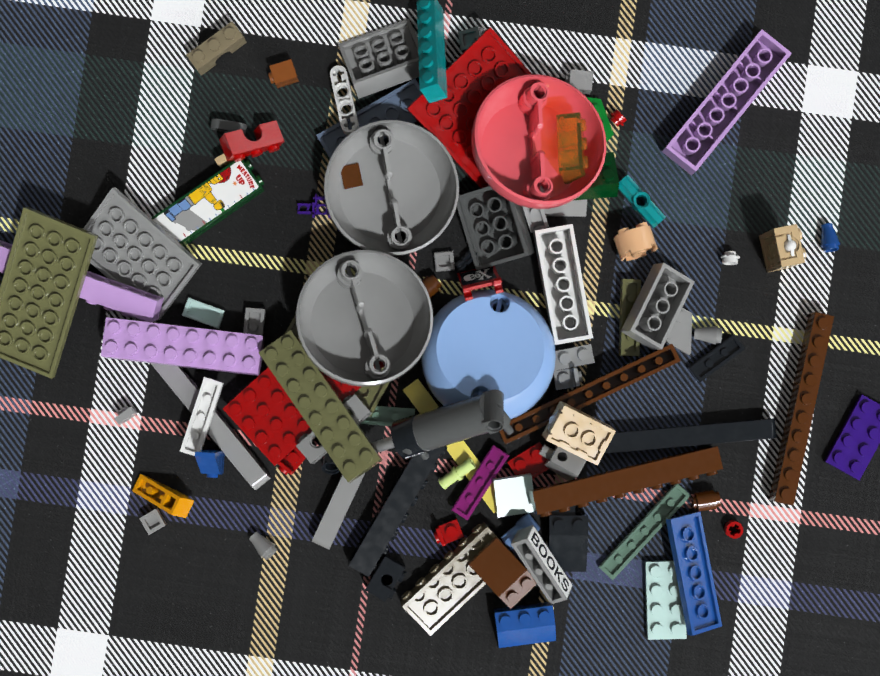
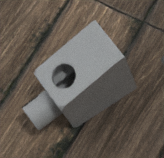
[538,444,587,481]

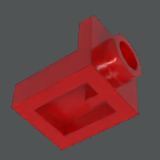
[278,447,306,475]
[433,518,464,547]

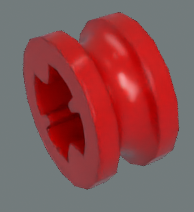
[724,520,743,539]

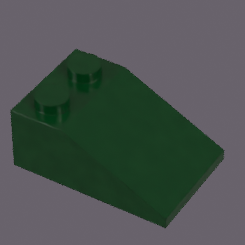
[573,152,619,201]

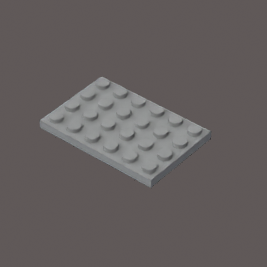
[83,187,202,321]

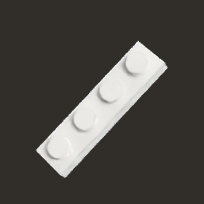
[180,377,224,456]

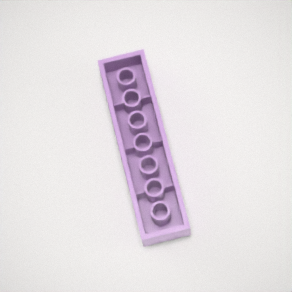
[662,29,792,175]
[101,317,265,376]

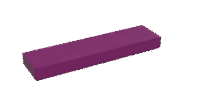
[451,445,509,520]

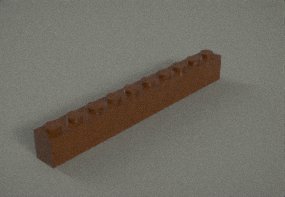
[769,312,834,506]
[499,344,681,444]
[529,446,723,517]

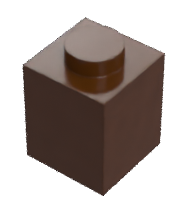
[341,163,363,189]

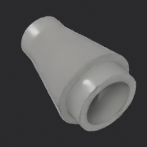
[694,326,722,345]
[249,531,277,560]

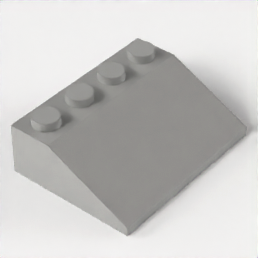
[338,18,419,99]

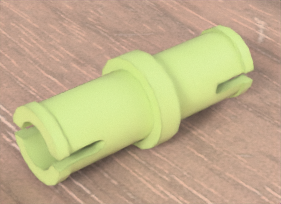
[438,458,476,489]

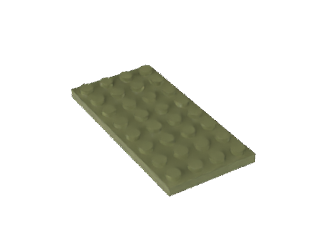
[0,207,98,379]

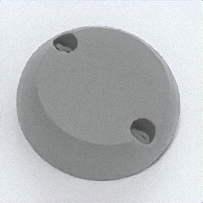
[324,120,459,256]
[295,250,433,387]

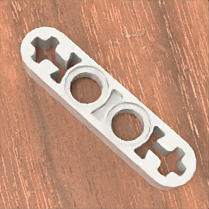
[330,65,359,136]

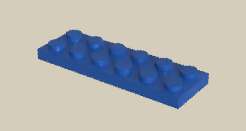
[666,512,722,636]

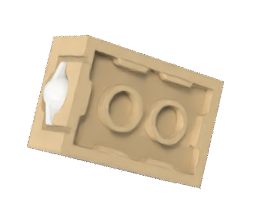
[759,224,806,273]
[542,401,616,466]

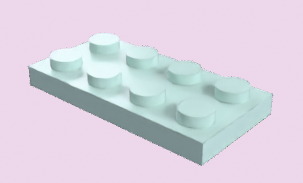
[644,560,687,640]

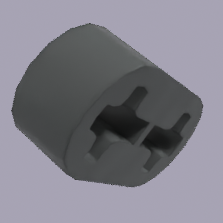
[210,119,247,135]

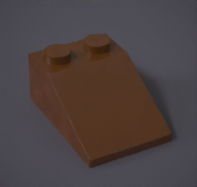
[468,537,537,609]

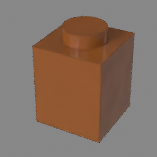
[268,59,299,88]

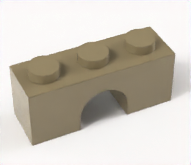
[186,21,247,76]

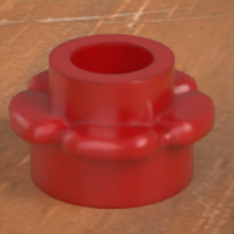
[610,109,627,127]

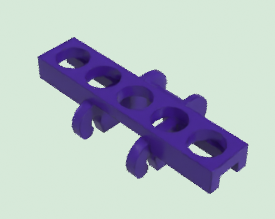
[297,193,331,218]

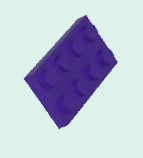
[824,395,880,481]

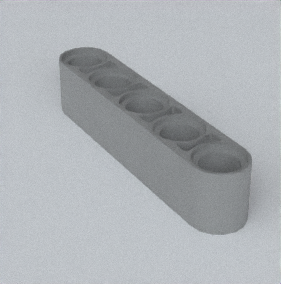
[312,472,366,550]

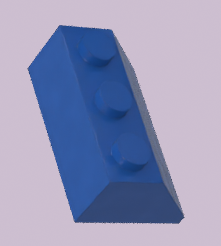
[494,602,556,648]

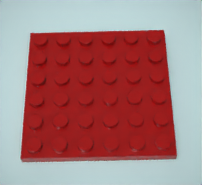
[406,27,532,189]

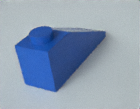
[195,449,225,478]

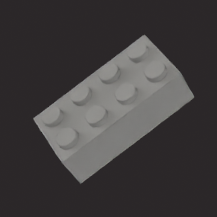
[620,263,695,350]

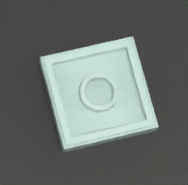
[493,473,533,518]

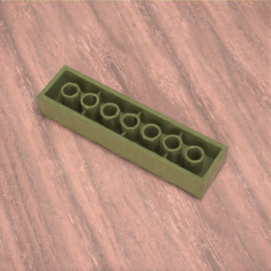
[259,330,383,483]

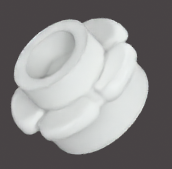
[721,251,740,265]

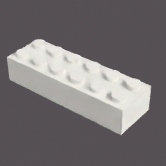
[533,224,593,345]

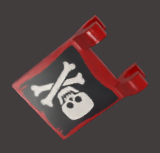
[457,265,504,301]

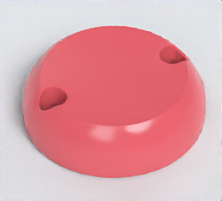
[471,74,606,209]

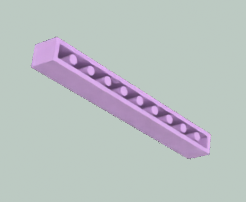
[0,240,164,322]

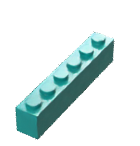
[417,0,448,103]

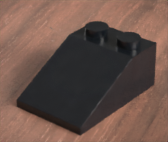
[547,513,588,572]

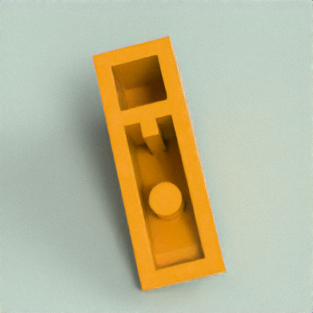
[132,474,194,518]

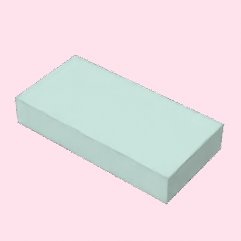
[182,298,225,329]

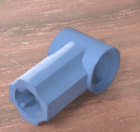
[500,513,541,551]

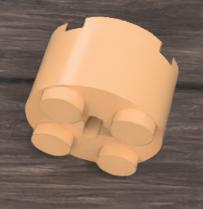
[614,222,658,261]

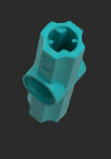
[618,175,666,228]

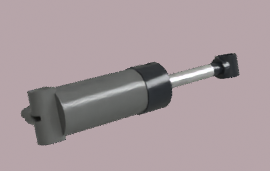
[321,390,514,474]

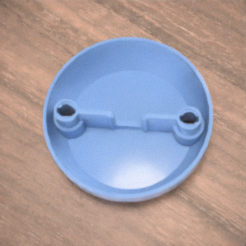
[421,290,556,419]

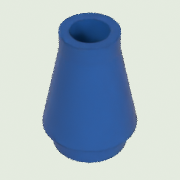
[821,223,840,253]

